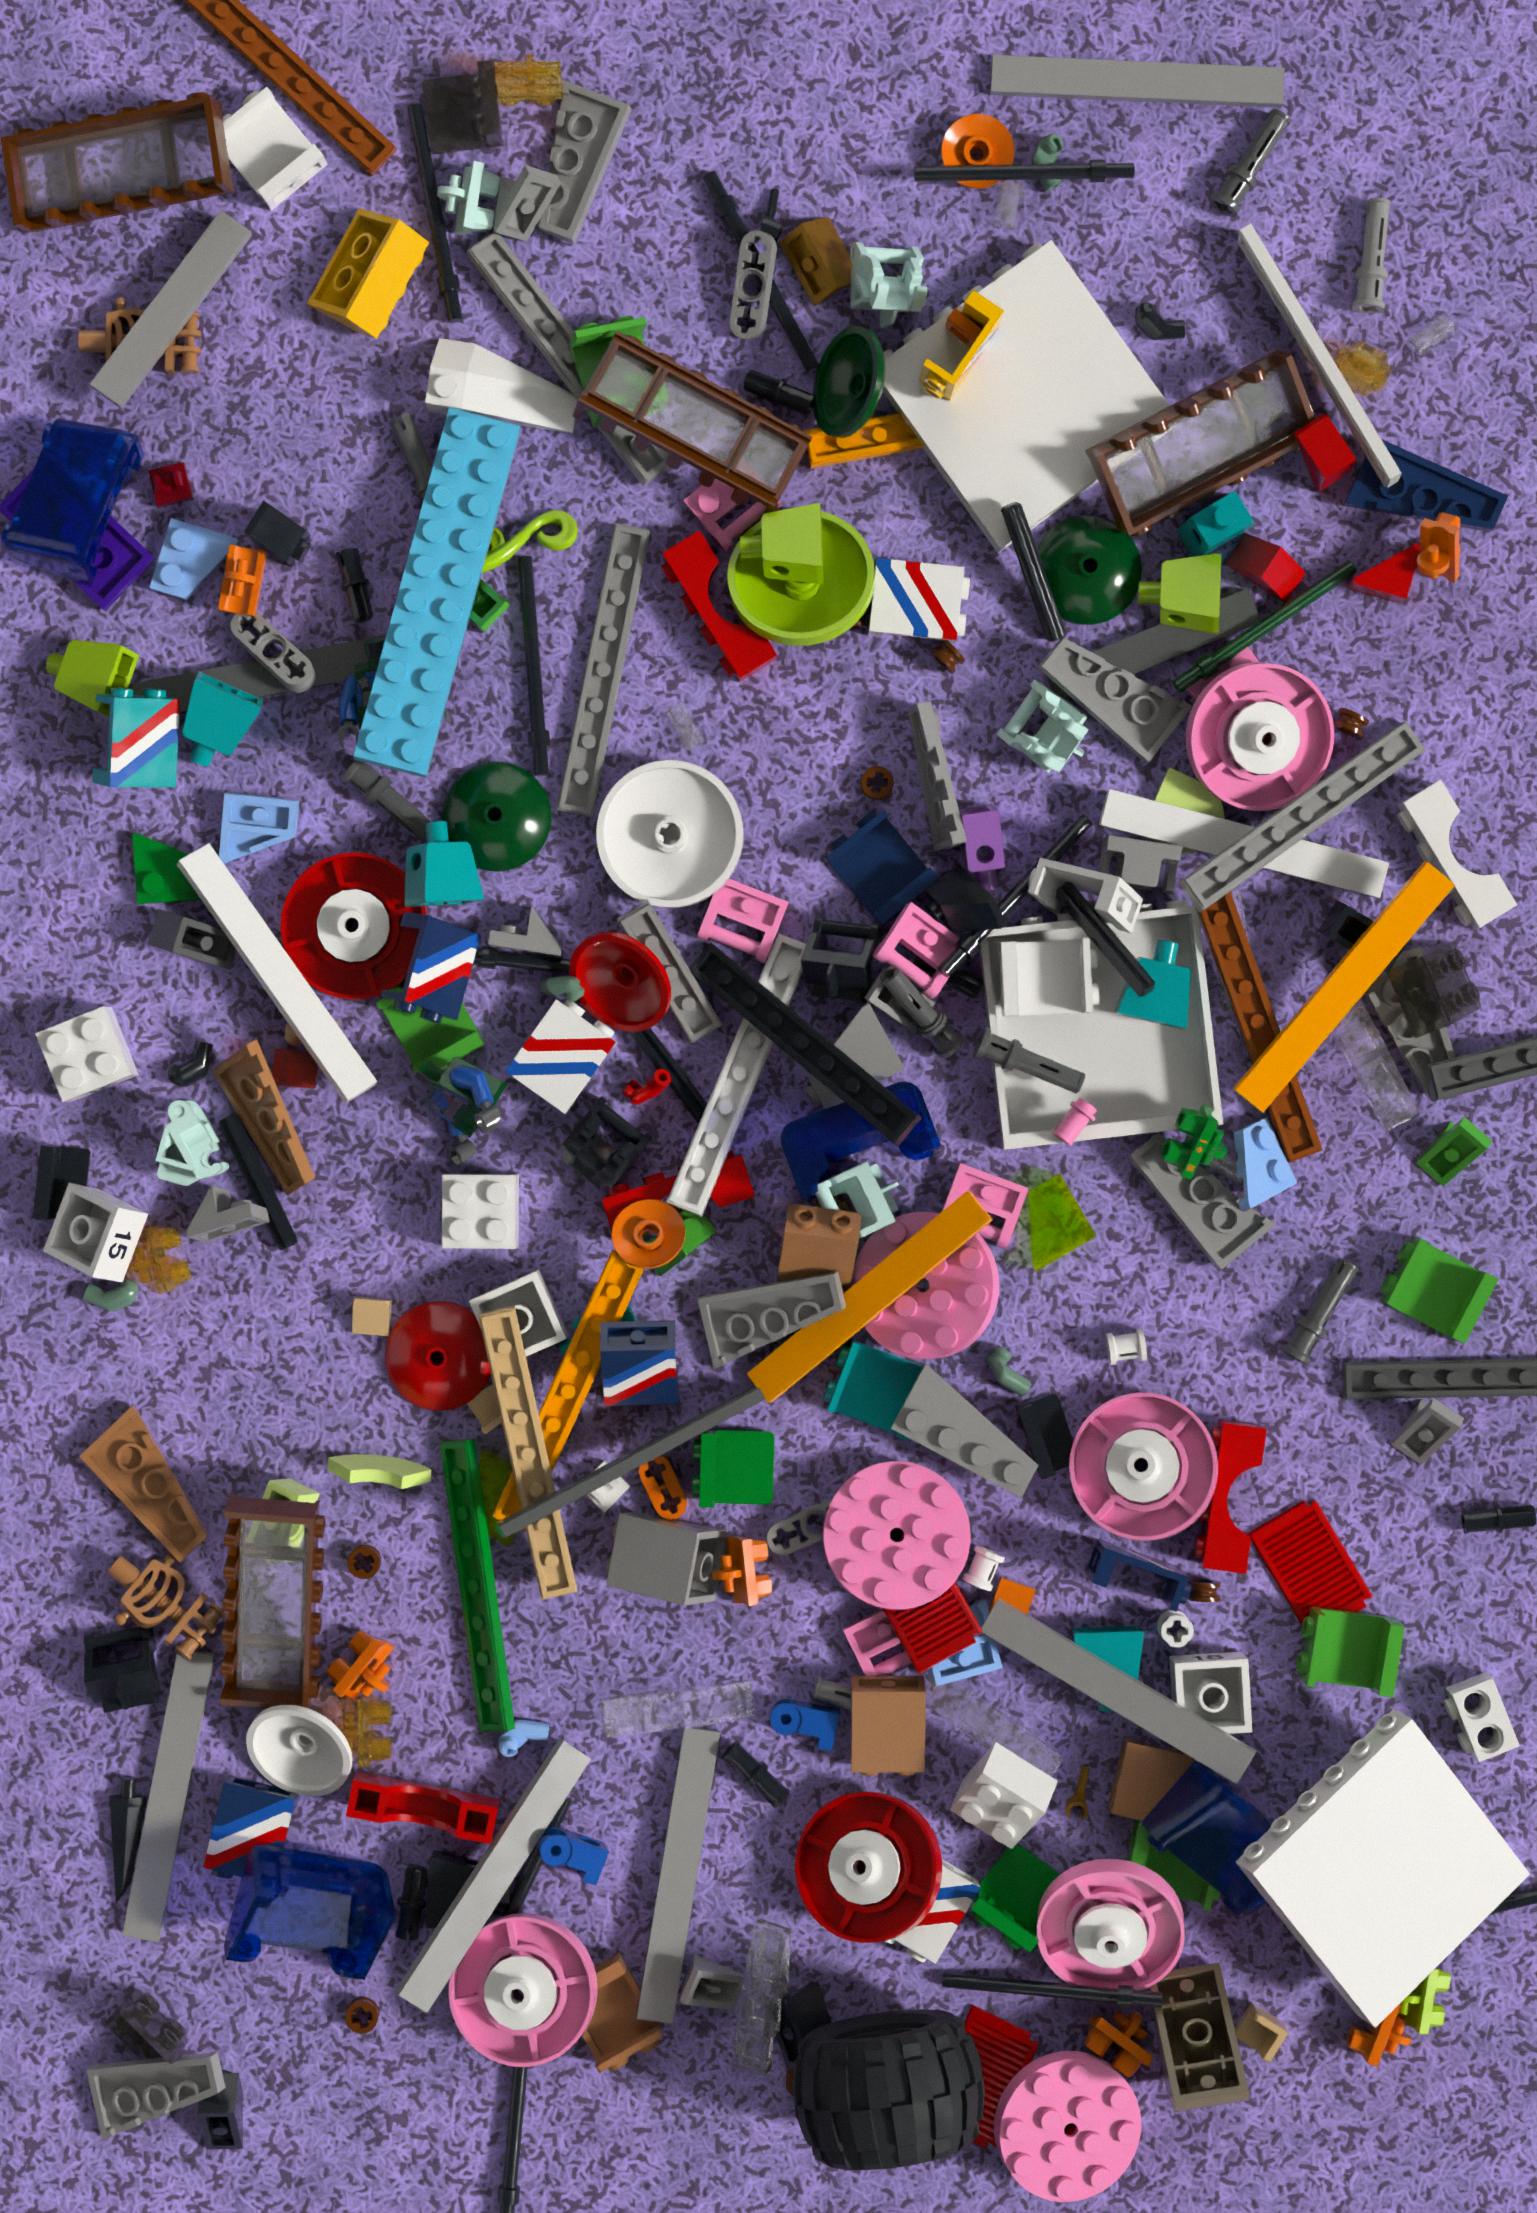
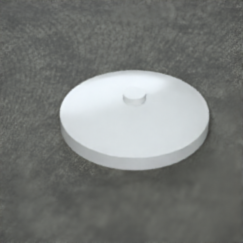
[596,760,744,908]

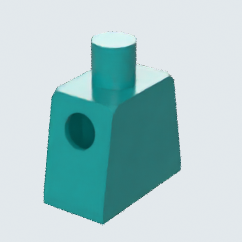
[1176,491,1254,557]
[182,671,264,767]
[405,821,484,907]
[1114,939,1191,1029]
[1071,1626,1144,1712]

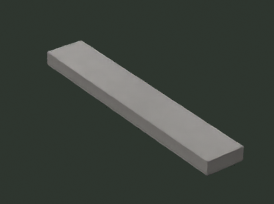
[90,210,252,409]

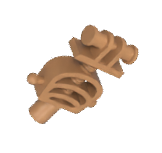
[78,297,201,374]
[107,1553,226,1661]

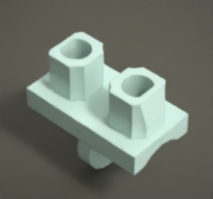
[437,161,500,235]

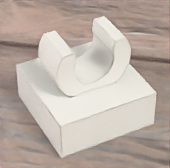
[587,1460,630,1513]

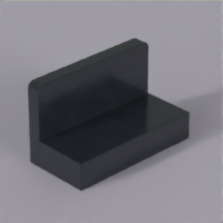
[32,1145,91,1220]
[1015,1394,1073,1480]
[764,1982,832,2069]

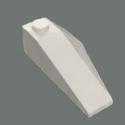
[425,338,577,434]

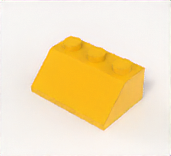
[307,208,429,339]

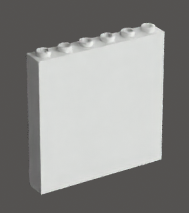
[883,240,1177,553]
[979,900,1223,1150]
[1236,1709,1530,2028]

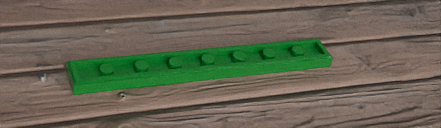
[440,1438,515,1731]

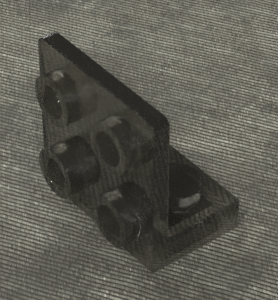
[422,60,504,154]
[1386,941,1481,1038]
[104,1989,188,2065]

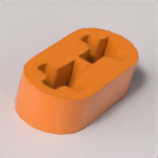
[639,1454,687,1520]

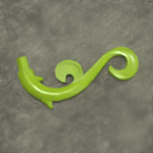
[482,510,578,573]

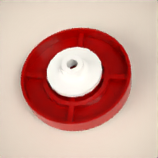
[280,852,428,1000]
[795,1792,942,1943]

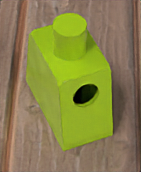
[740,503,824,584]
[1138,554,1221,633]
[46,640,140,718]

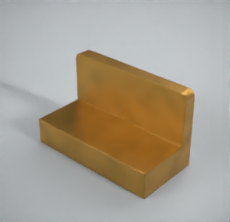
[779,217,852,306]

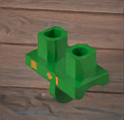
[1161,1104,1228,1180]

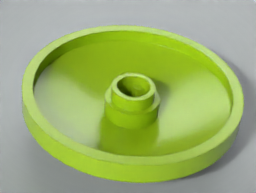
[727,511,875,646]

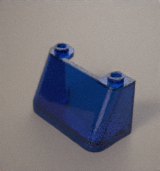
[1,418,144,587]
[780,1081,941,1203]
[1141,1760,1273,1916]
[224,1845,396,1980]

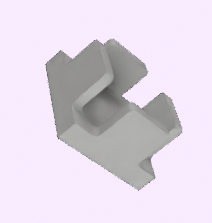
[1098,835,1183,893]

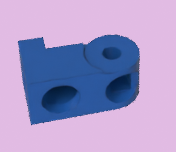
[770,1699,840,1751]
[536,1826,609,1886]

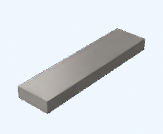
[616,900,723,1044]

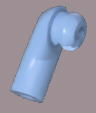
[498,1720,550,1757]

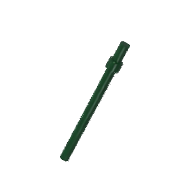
[1172,560,1357,693]

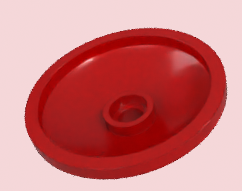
[569,932,671,1032]
[385,1301,491,1411]

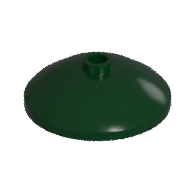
[813,326,886,438]
[1037,515,1142,625]
[442,762,552,872]

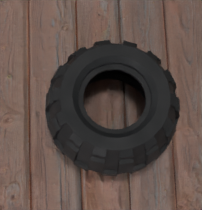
[792,2009,985,2170]

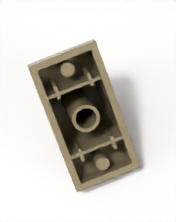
[1149,1963,1249,2112]

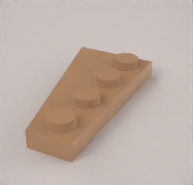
[212,1039,315,1196]
[79,1405,209,1562]

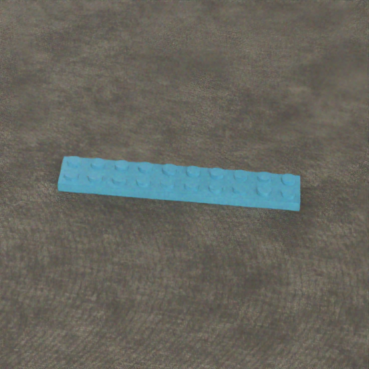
[353,408,521,778]

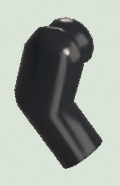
[1135,302,1185,340]
[168,1040,214,1087]

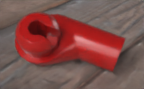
[622,1069,671,1105]

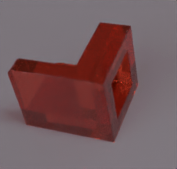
[272,1048,318,1089]

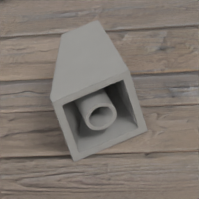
[805,1003,904,1111]
[606,1512,729,1606]

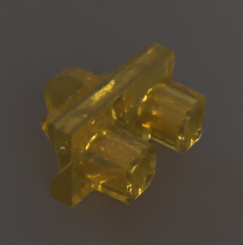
[494,54,564,106]
[127,1226,192,1294]
[337,1695,392,1767]

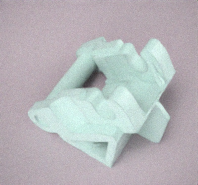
[850,242,928,328]
[997,679,1089,773]
[155,1100,229,1186]
[809,1160,899,1239]

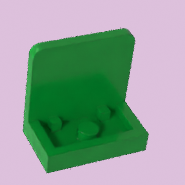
[692,1429,775,1508]
[970,1843,1061,1952]

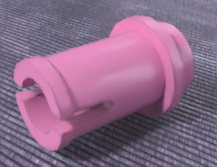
[1052,1097,1097,1146]

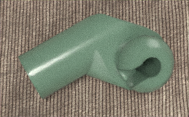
[1031,133,1063,192]
[538,976,585,1002]
[83,1279,139,1312]
[987,1345,1031,1396]

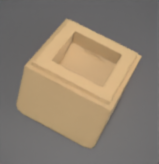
[352,1297,392,1336]

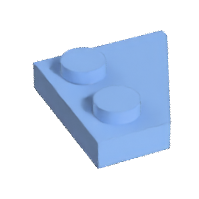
[149,518,240,601]
[219,792,299,864]
[1234,1117,1297,1212]
[927,1599,1002,1686]

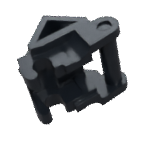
[800,915,883,1003]
[560,1096,653,1190]
[84,1627,160,1713]

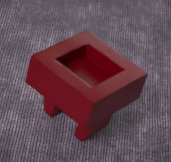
[148,462,194,508]

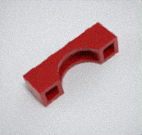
[660,530,777,682]
[602,1150,755,1231]
[1193,1419,1267,1574]
[346,1771,501,1844]

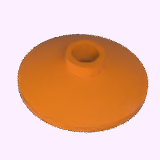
[941,114,1015,189]
[611,1199,685,1269]

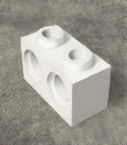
[1444,1672,1520,1762]

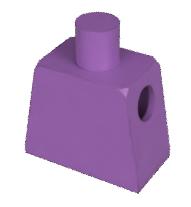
[959,804,1005,891]

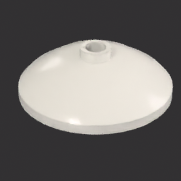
[246,1705,353,1797]

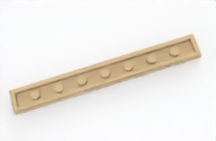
[478,1306,578,1600]

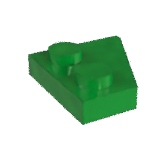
[132,833,201,905]

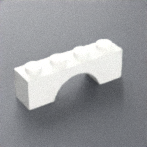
[1397,780,1517,929]

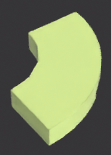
[328,1454,431,1489]

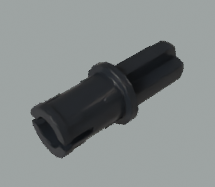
[743,370,817,417]
[335,548,373,623]
[913,956,983,998]
[1461,1504,1537,1534]
[395,1864,428,1940]

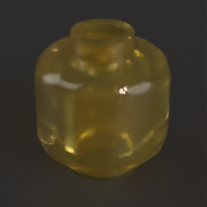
[1335,341,1392,396]

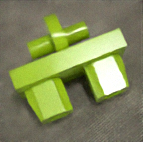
[1398,1968,1451,2035]

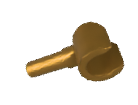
[1065,1766,1090,1821]

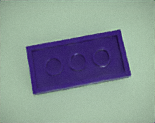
[0,455,156,611]

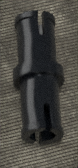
[721,1741,790,1808]

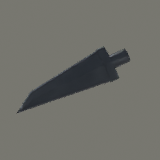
[109,1776,146,1903]

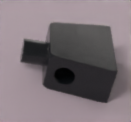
[426,1850,511,1928]

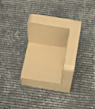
[467,1383,502,1435]
[1235,2002,1289,2063]

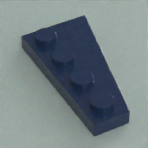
[1343,439,1508,532]

